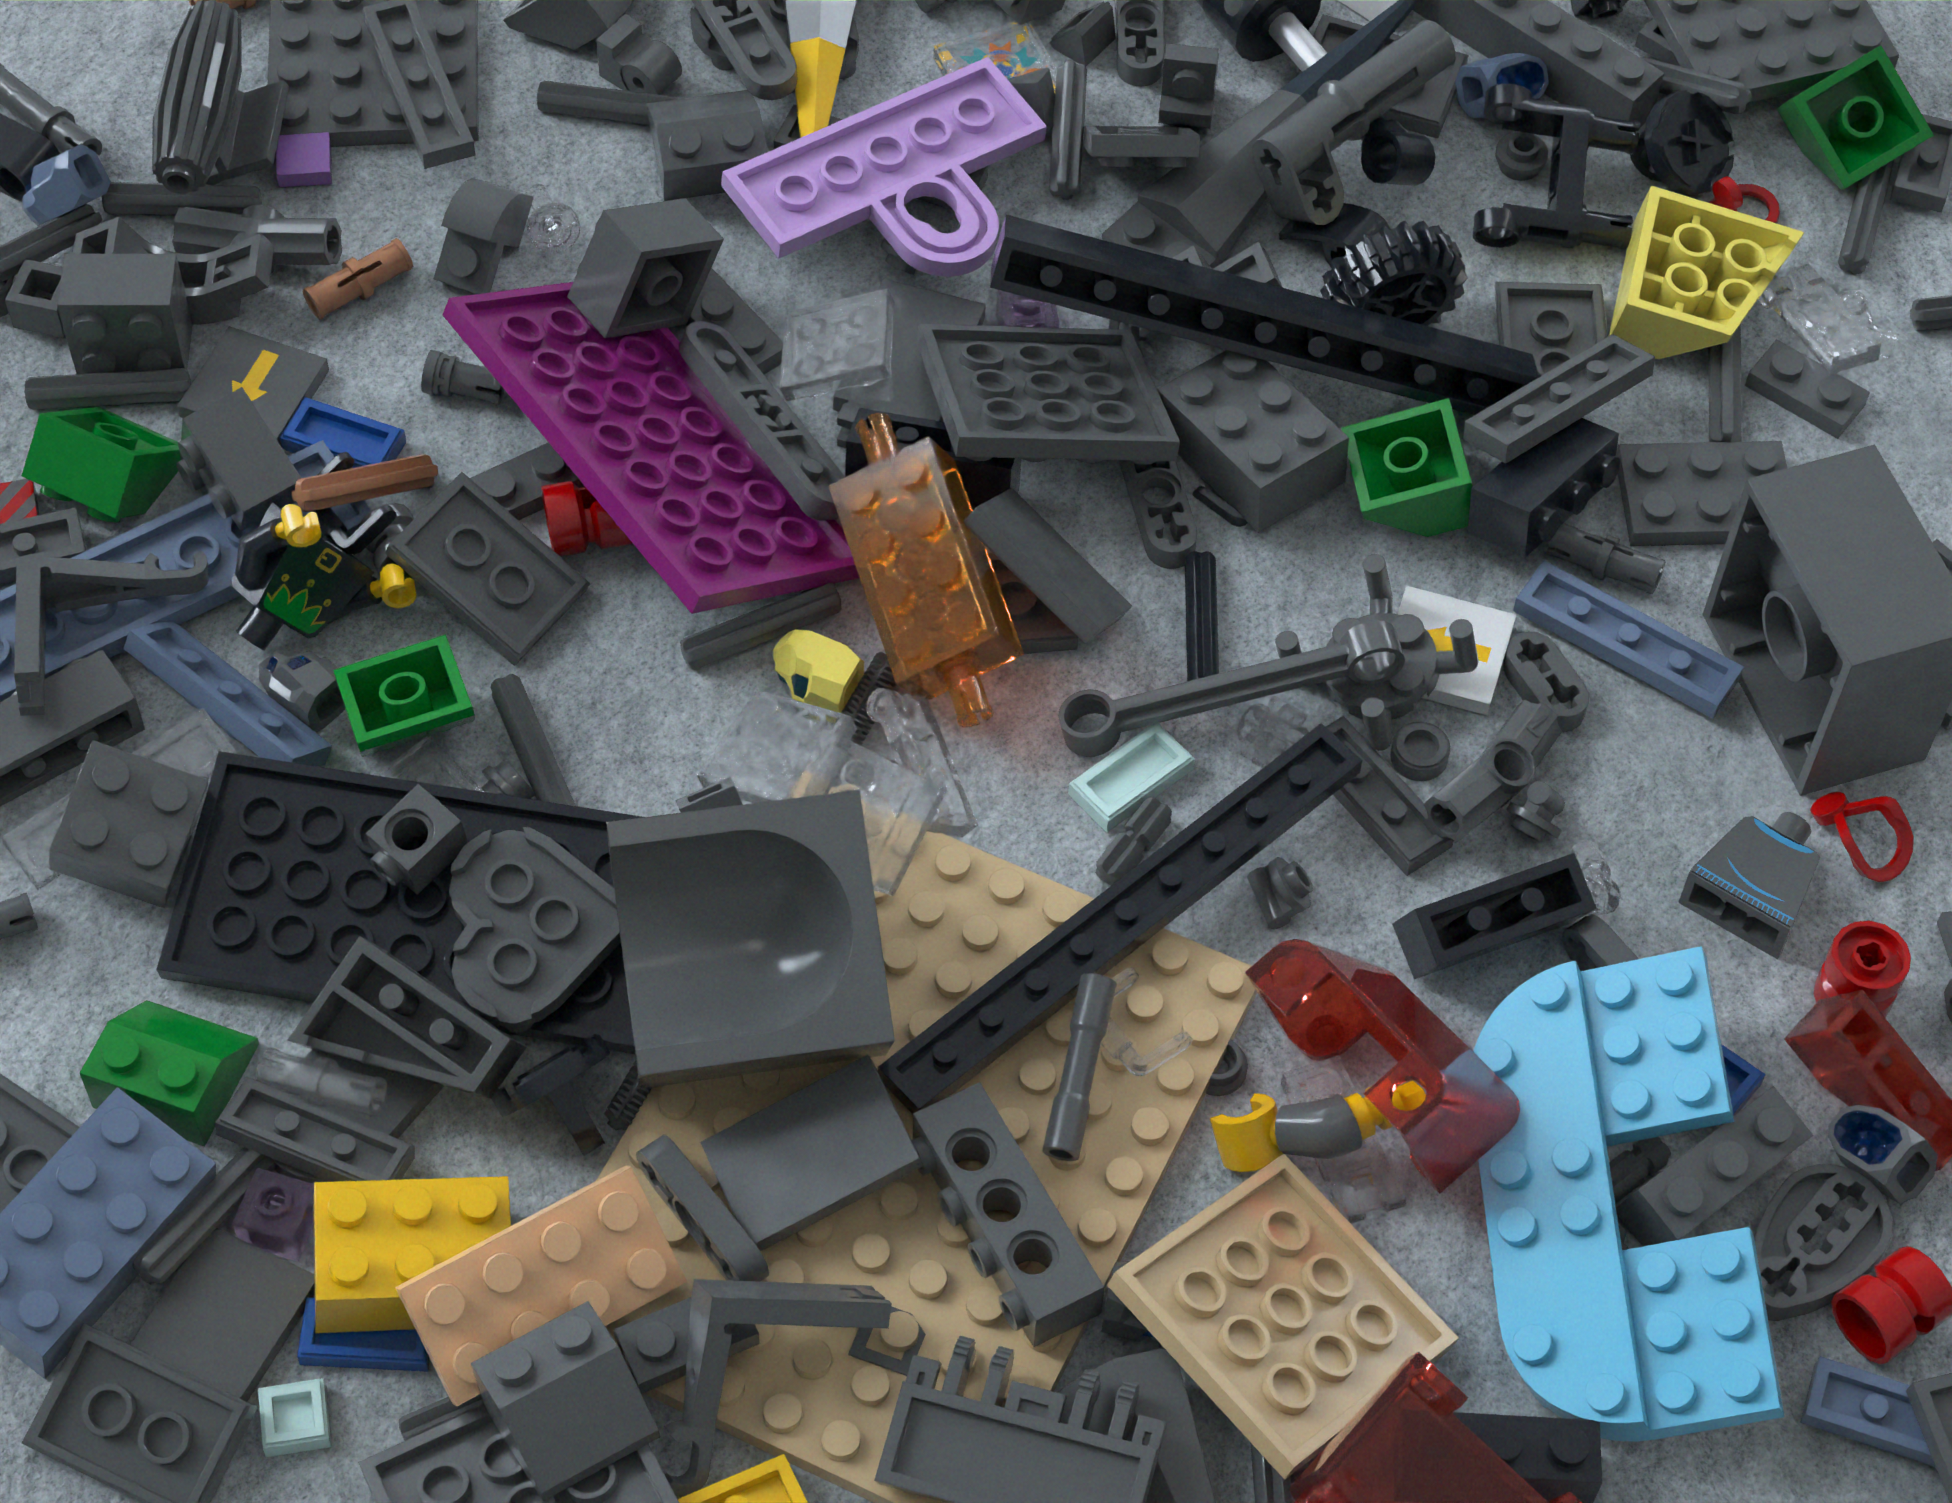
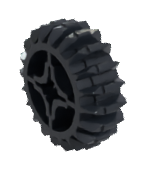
[1320,221,1468,326]

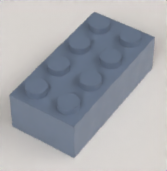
[0,1087,216,1379]

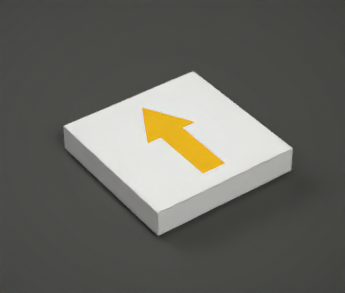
[1398,585,1517,716]

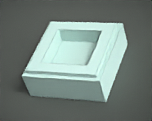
[258,1378,331,1457]

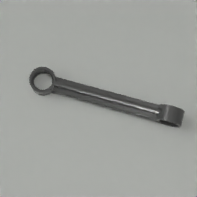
[1058,621,1405,757]

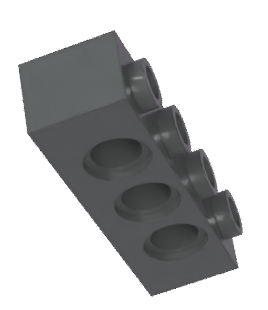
[912,1082,1105,1347]

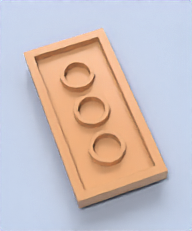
[395,1165,687,1406]

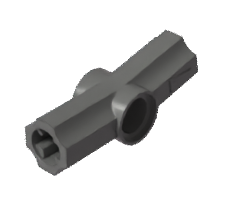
[172,205,342,273]
[1424,700,1562,842]

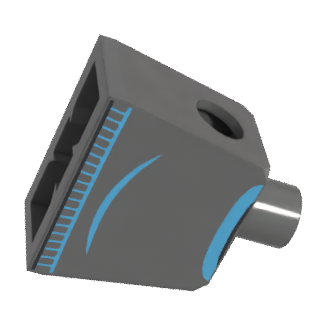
[1678,812,1820,960]

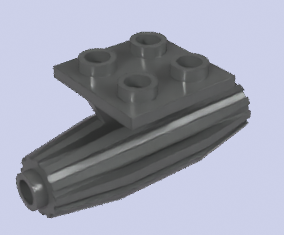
[152,0,289,194]

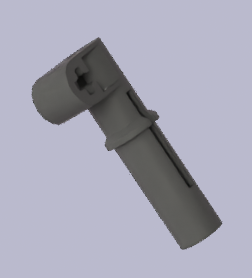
[1252,20,1456,225]

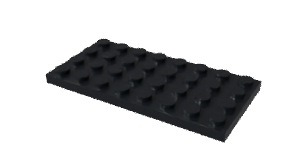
[156,751,642,1054]

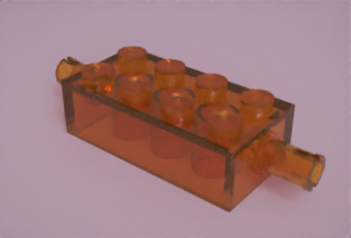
[828,413,1024,727]

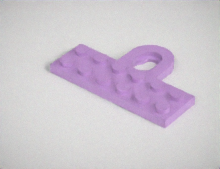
[721,57,1047,277]

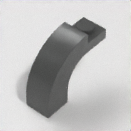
[73,217,274,325]

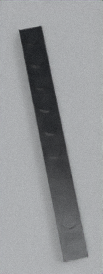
[878,723,1363,1114]

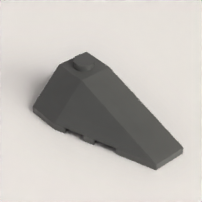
[503,0,633,50]

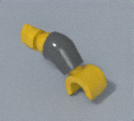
[1210,1080,1433,1172]

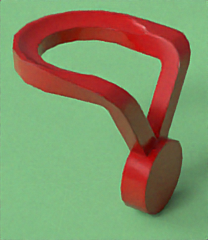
[1707,176,1780,224]
[1810,792,1914,882]

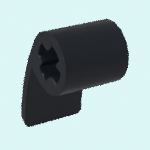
[1279,203,1390,268]

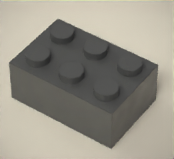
[1157,350,1349,533]

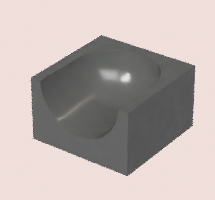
[1702,444,1952,796]
[606,790,895,1089]

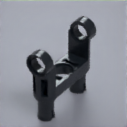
[1473,84,1640,250]

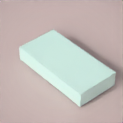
[1068,723,1195,833]

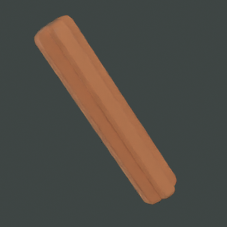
[291,454,438,512]

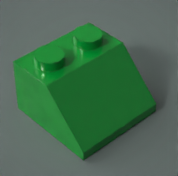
[1776,45,1934,190]
[1341,398,1473,537]
[21,407,181,523]
[333,634,475,757]
[80,1000,259,1147]

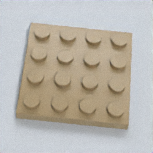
[1107,1154,1459,1480]

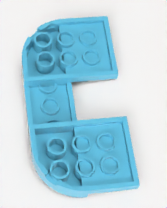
[1469,946,1785,1442]

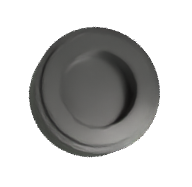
[1390,722,1450,781]

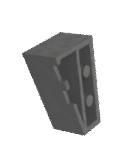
[288,936,527,1099]

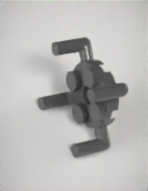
[1275,554,1479,751]

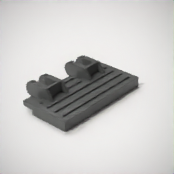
[874,1336,1167,1503]

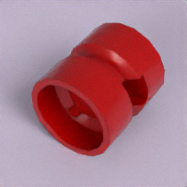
[541,481,632,557]
[1813,920,1911,1031]
[1831,1246,1952,1364]

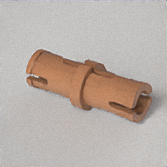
[302,238,413,320]

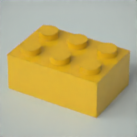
[313,1176,511,1333]

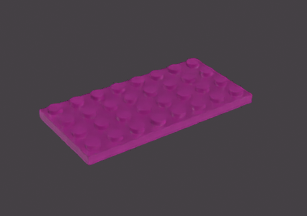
[442,282,871,614]

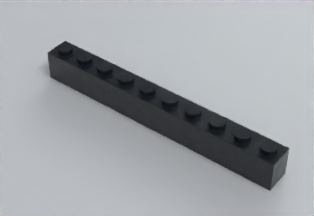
[990,214,1539,415]

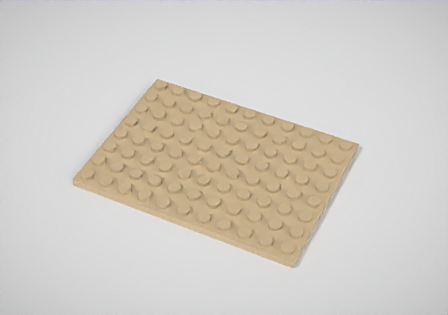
[596,787,1265,1503]

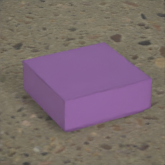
[276,132,332,187]

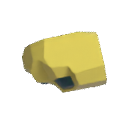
[773,629,864,719]

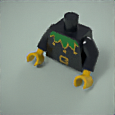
[231,502,416,651]

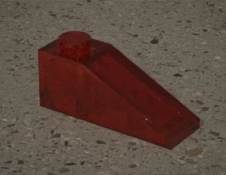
[1784,990,1952,1171]

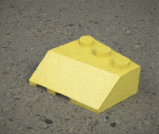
[1609,186,1804,359]

